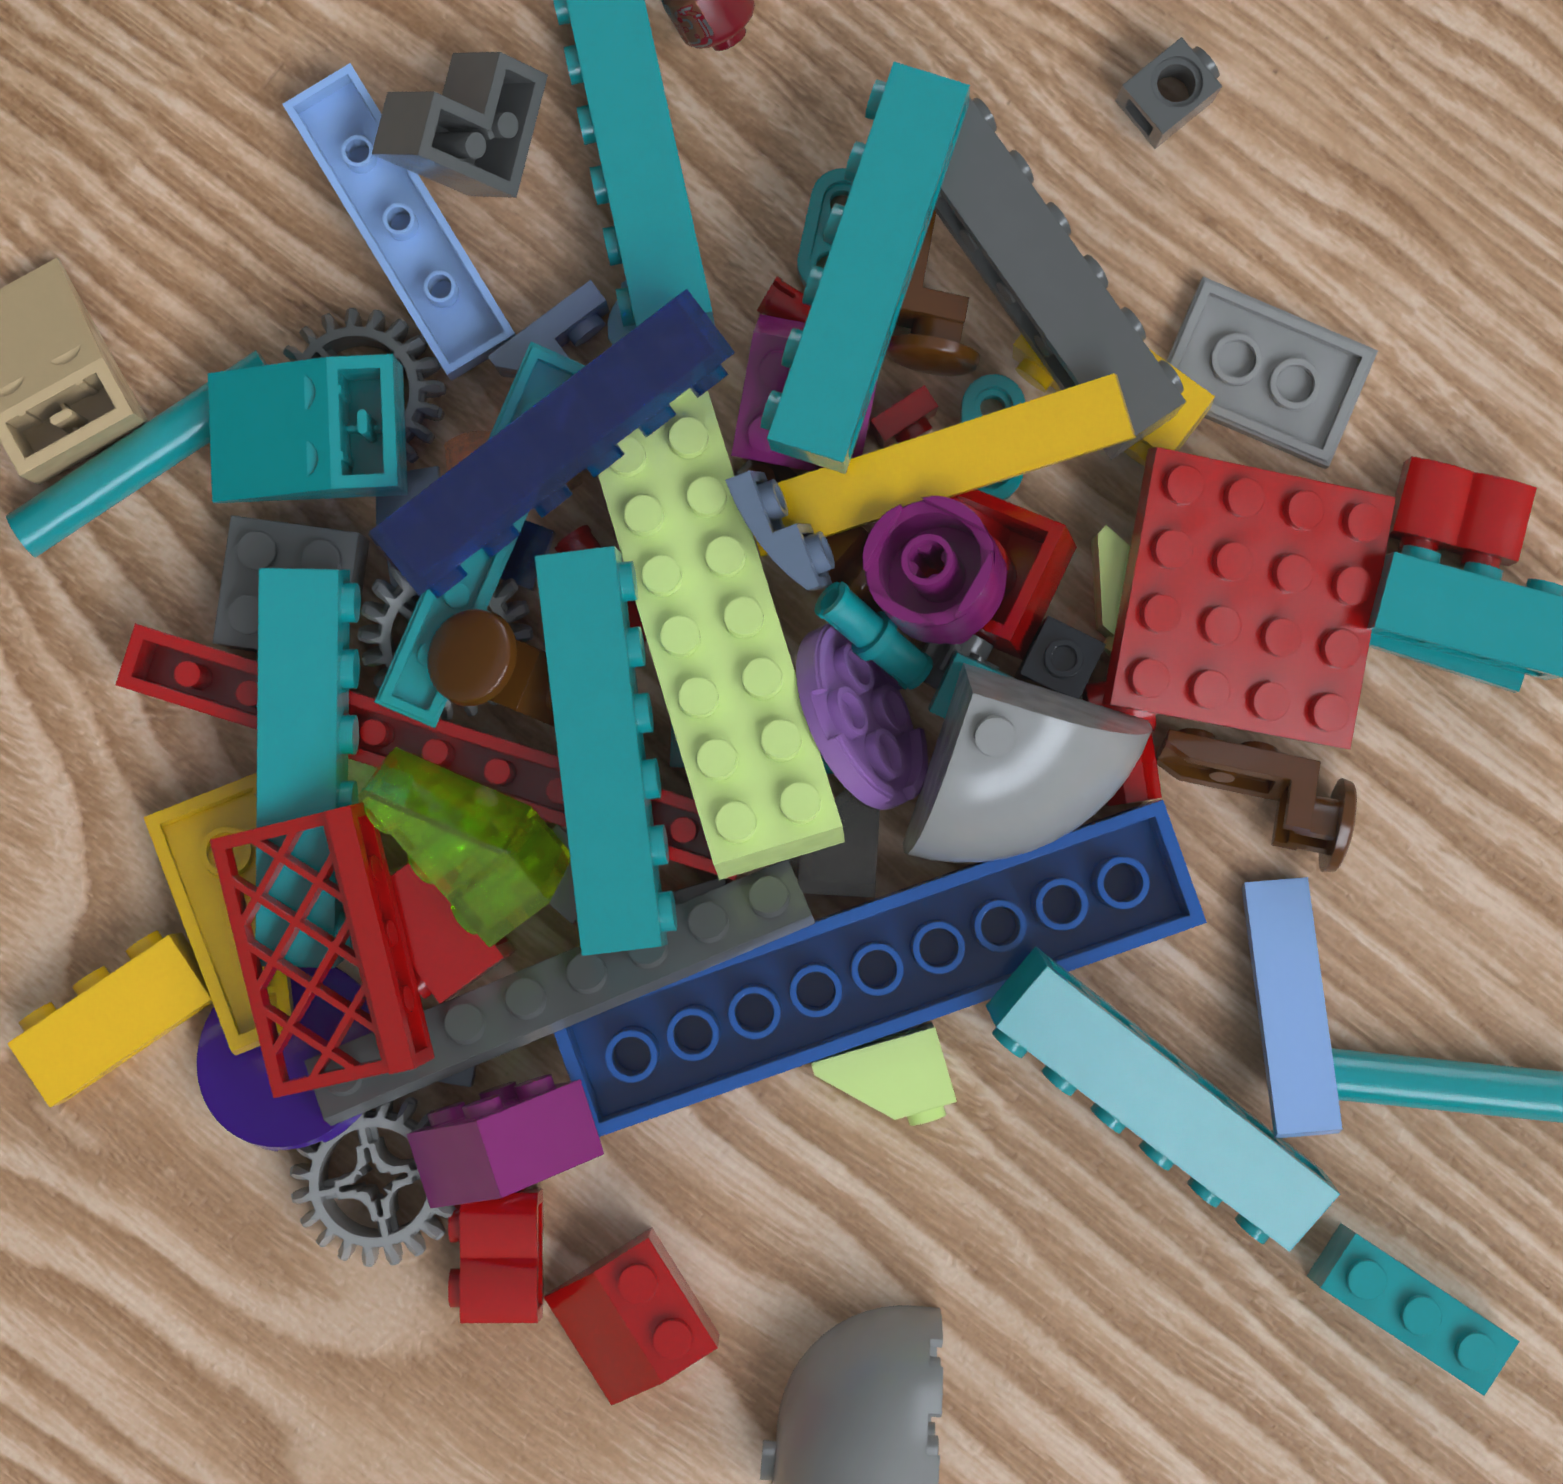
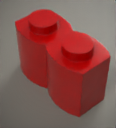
[1389,456,1537,568]
[448,1189,544,1323]

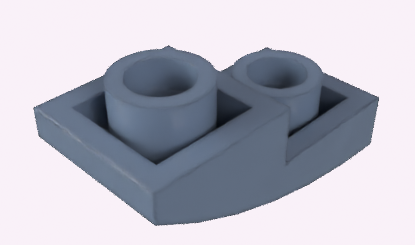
[725,471,835,590]

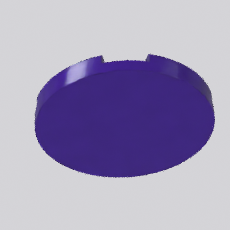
[197,967,372,1152]

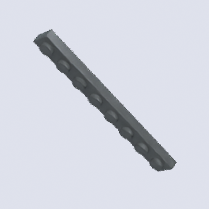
[304,859,815,1126]

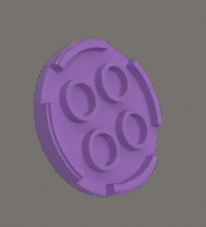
[796,623,928,810]

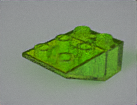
[357,747,570,948]

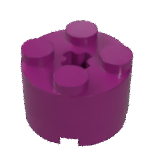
[863,496,1007,645]

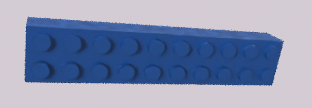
[554,800,1207,1137]

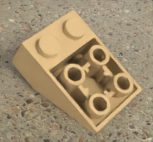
[0,258,148,485]

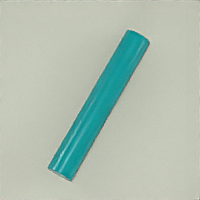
[6,350,268,558]
[1332,1048,1563,1123]

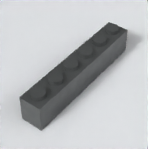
[934,98,1186,460]

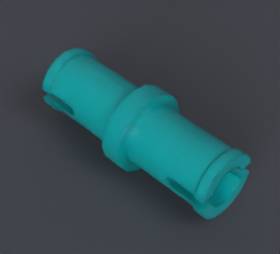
[814,581,933,690]

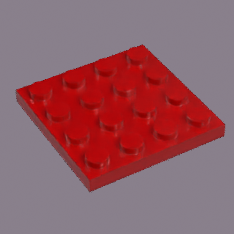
[1102,447,1396,750]

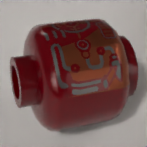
[661,0,755,51]

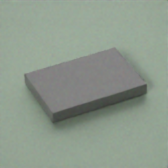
[1166,277,1378,469]

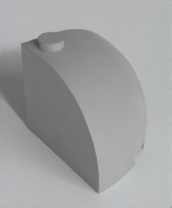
[903,663,1152,863]
[760,1305,943,1484]

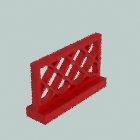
[210,800,435,1098]

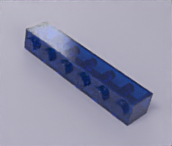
[368,289,735,599]

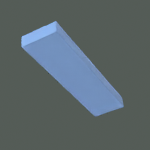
[1242,877,1343,1139]

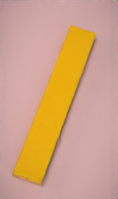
[754,373,1136,556]

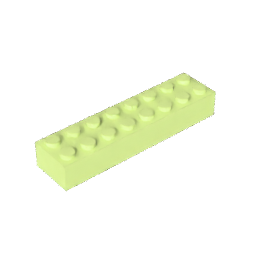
[576,343,845,880]

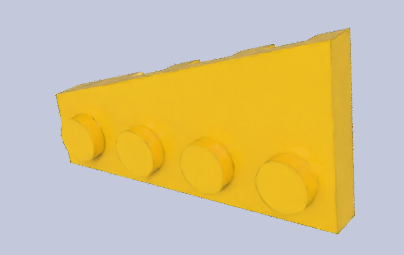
[143,772,294,1056]

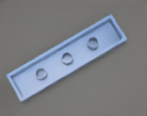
[282,63,516,381]

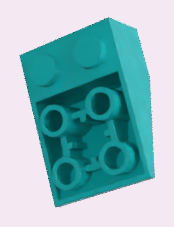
[207,354,408,503]

